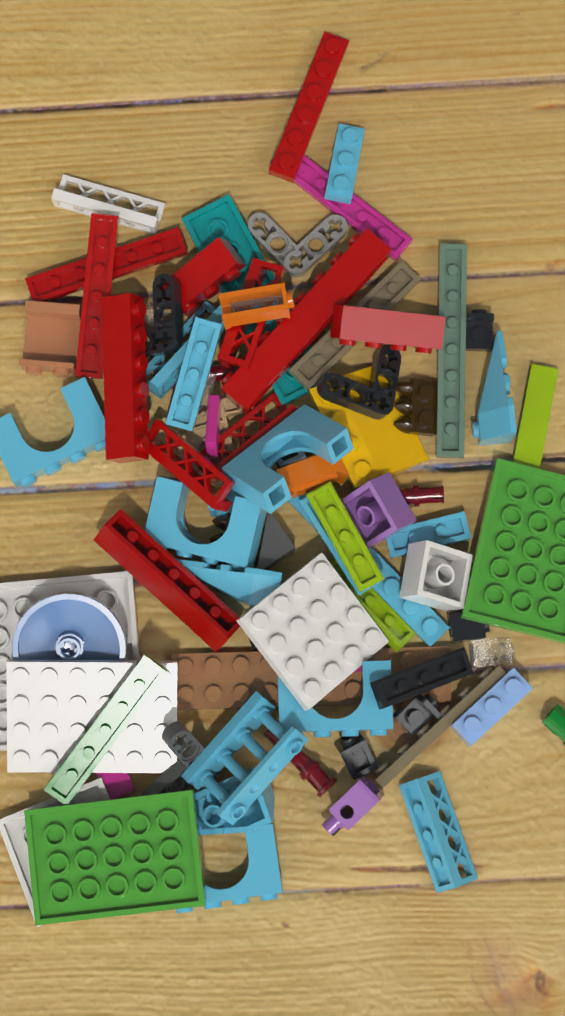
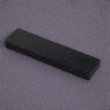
[370,647,474,710]

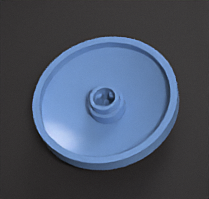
[12,592,126,660]

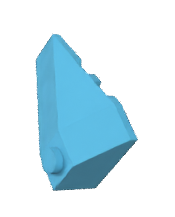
[472,331,517,446]
[176,559,283,608]
[194,768,275,835]

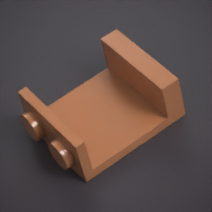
[19,300,82,378]

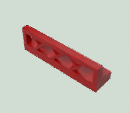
[217,258,285,369]
[193,392,298,484]
[148,419,235,512]

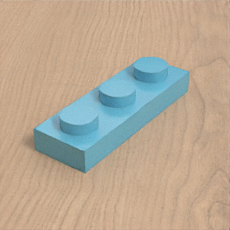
[324,123,365,204]
[386,511,471,559]

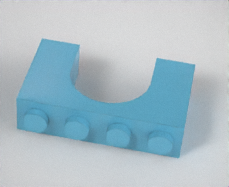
[0,377,105,488]
[222,404,354,514]
[145,476,267,572]
[278,660,393,738]
[176,824,283,913]

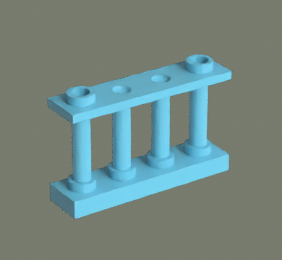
[181,691,309,825]

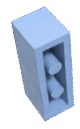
[450,668,533,747]

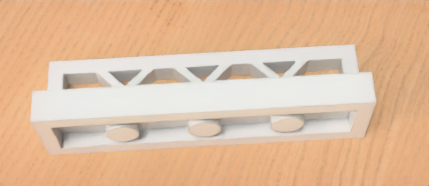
[51,174,166,235]

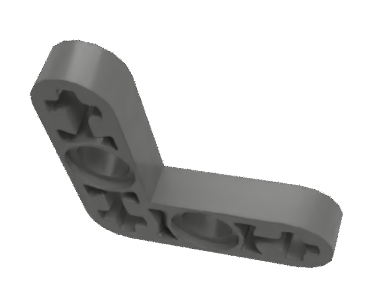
[141,722,205,796]

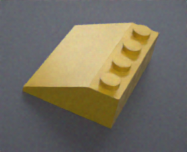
[309,366,429,491]

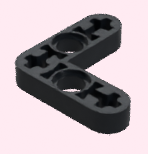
[146,273,183,357]
[317,345,401,420]

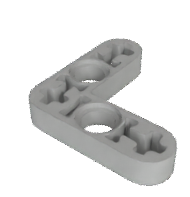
[247,212,348,277]

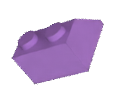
[341,473,417,549]

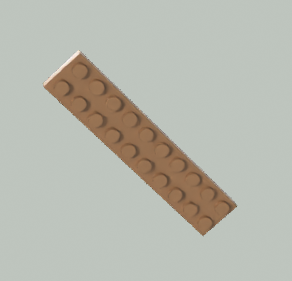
[171,646,451,710]

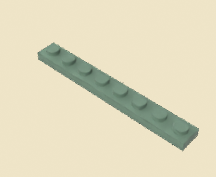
[436,243,467,459]

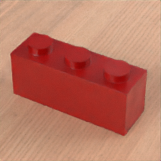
[163,237,246,316]

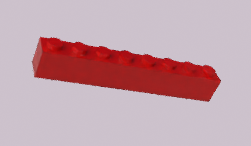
[221,228,392,415]

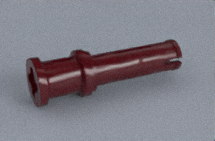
[264,729,337,798]

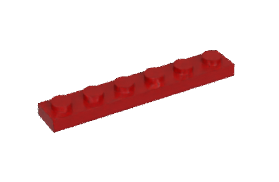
[269,32,349,183]
[75,213,119,380]
[25,227,188,302]

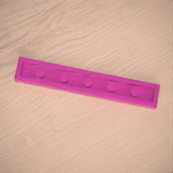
[271,156,413,262]

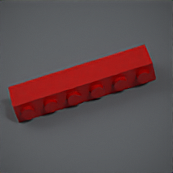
[102,293,150,463]
[93,509,240,652]

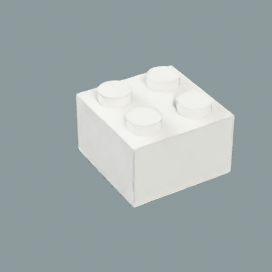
[399,540,473,612]

